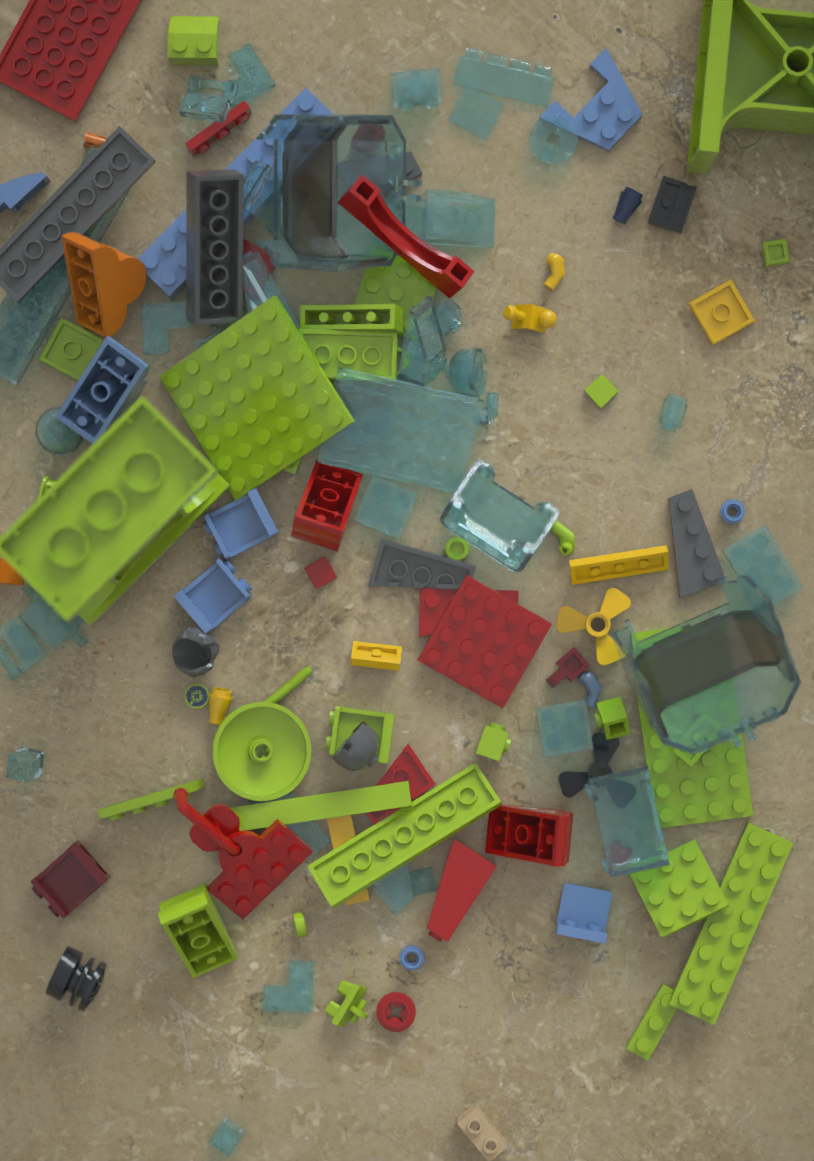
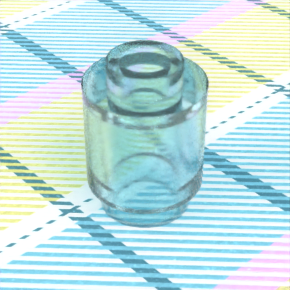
[657,394,688,432]

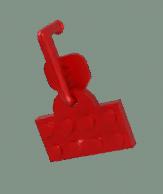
[173,788,313,920]

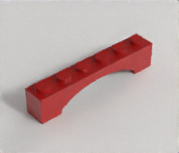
[337,175,475,299]

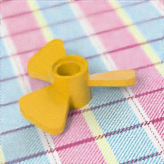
[556,588,631,665]

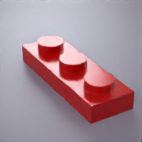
[185,100,252,156]

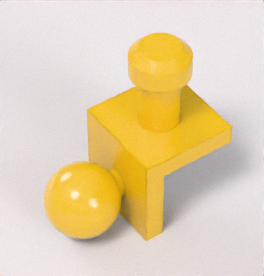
[503,304,557,333]

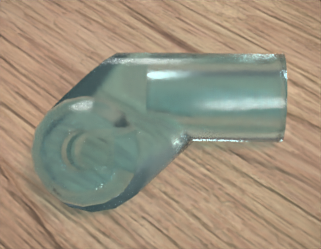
[473,393,498,426]

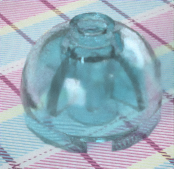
[445,348,488,397]
[35,406,84,455]

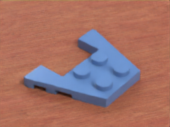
[540,48,642,151]

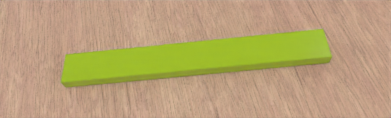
[230,781,412,831]

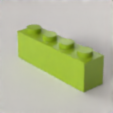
[300,304,403,333]

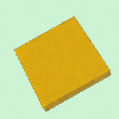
[688,279,755,346]

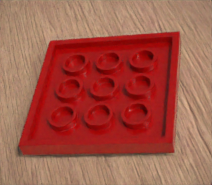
[417,574,552,709]

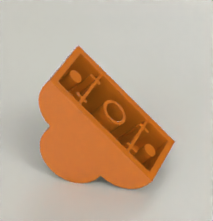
[61,232,146,338]

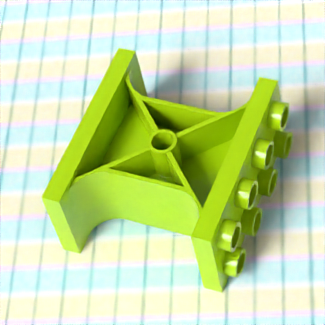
[687,0,814,174]
[0,396,231,626]

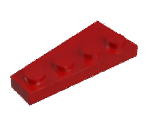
[419,588,519,637]

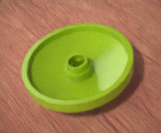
[212,701,311,801]

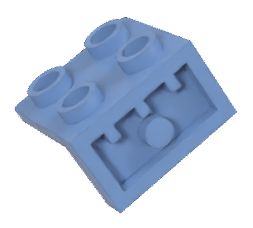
[555,883,612,944]

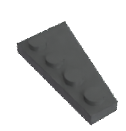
[668,489,726,598]
[368,538,476,589]

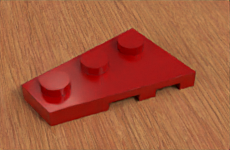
[366,744,436,825]

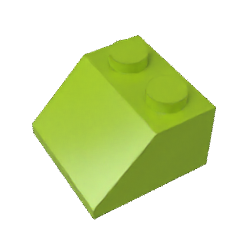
[167,16,219,66]

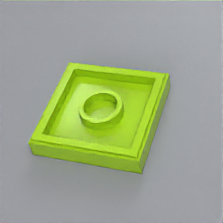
[39,317,105,381]

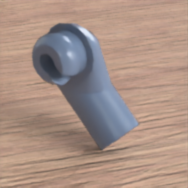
[578,672,601,708]

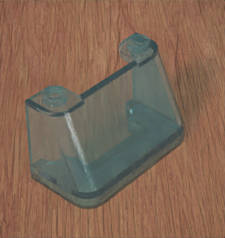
[440,459,560,572]
[585,764,670,877]

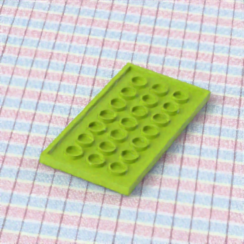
[628,620,753,829]

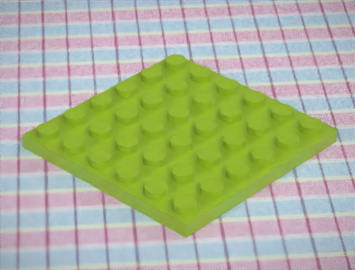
[159,295,355,500]

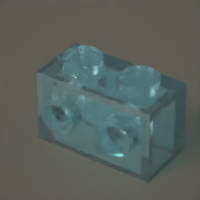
[391,68,443,110]

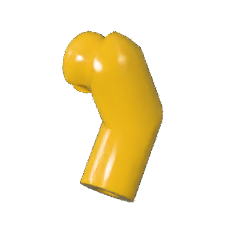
[544,253,565,291]

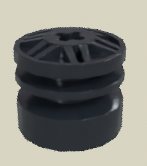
[45,946,107,1012]

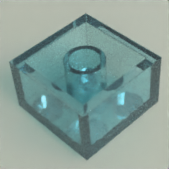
[535,700,593,757]

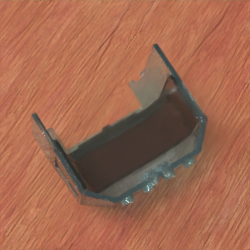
[255,114,422,272]
[611,575,801,754]

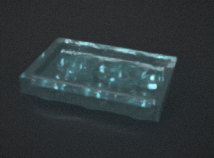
[722,525,804,613]

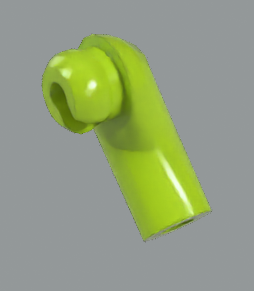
[549,520,575,556]

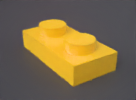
[350,641,402,671]

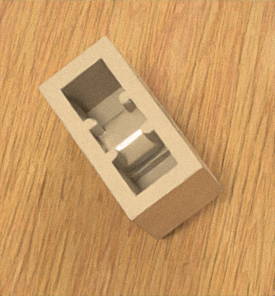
[457,1103,508,1161]

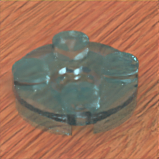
[529,114,578,164]

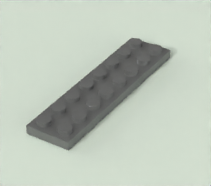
[0,126,156,304]

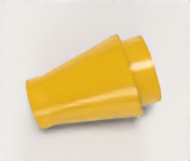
[209,687,233,725]

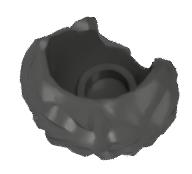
[172,627,219,677]

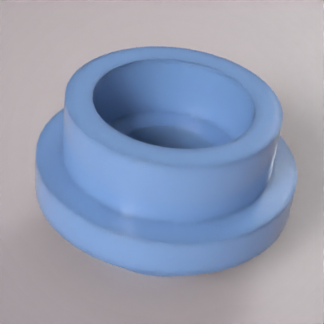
[720,500,745,524]
[399,945,424,970]

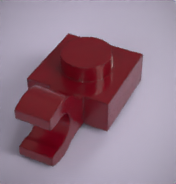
[546,647,590,688]

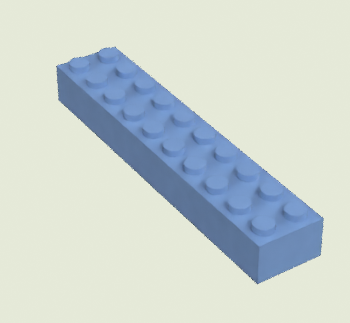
[137,88,342,301]

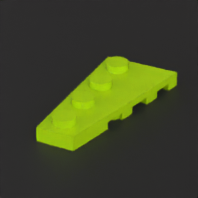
[97,778,206,821]

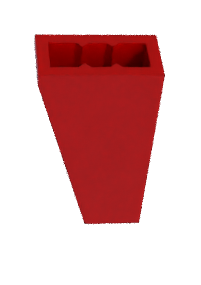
[427,838,497,942]

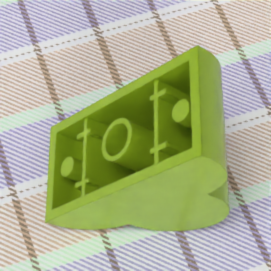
[158,883,239,979]

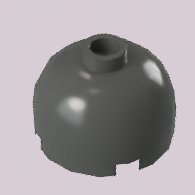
[333,721,379,771]

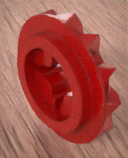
[376,992,416,1032]

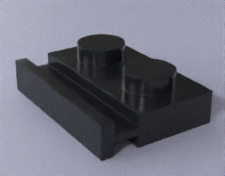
[647,176,697,235]

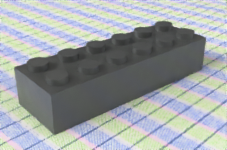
[186,169,244,325]

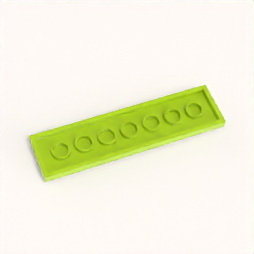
[307,763,502,909]
[668,822,794,1025]

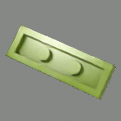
[626,983,678,1061]

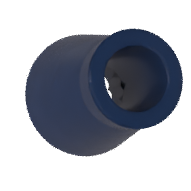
[612,186,643,225]

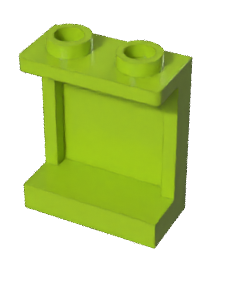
[325,706,395,764]

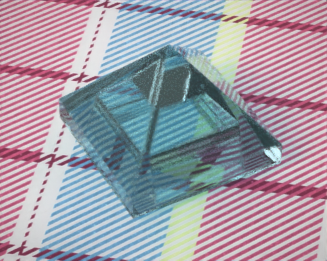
[408,867,437,896]

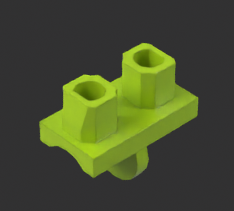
[325,981,369,1027]

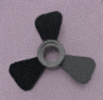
[558,732,635,808]

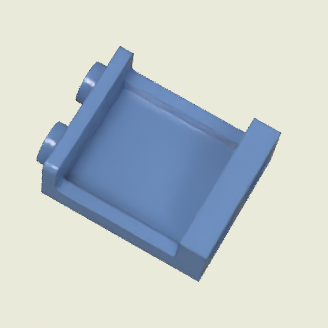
[202,488,279,560]
[174,558,252,634]

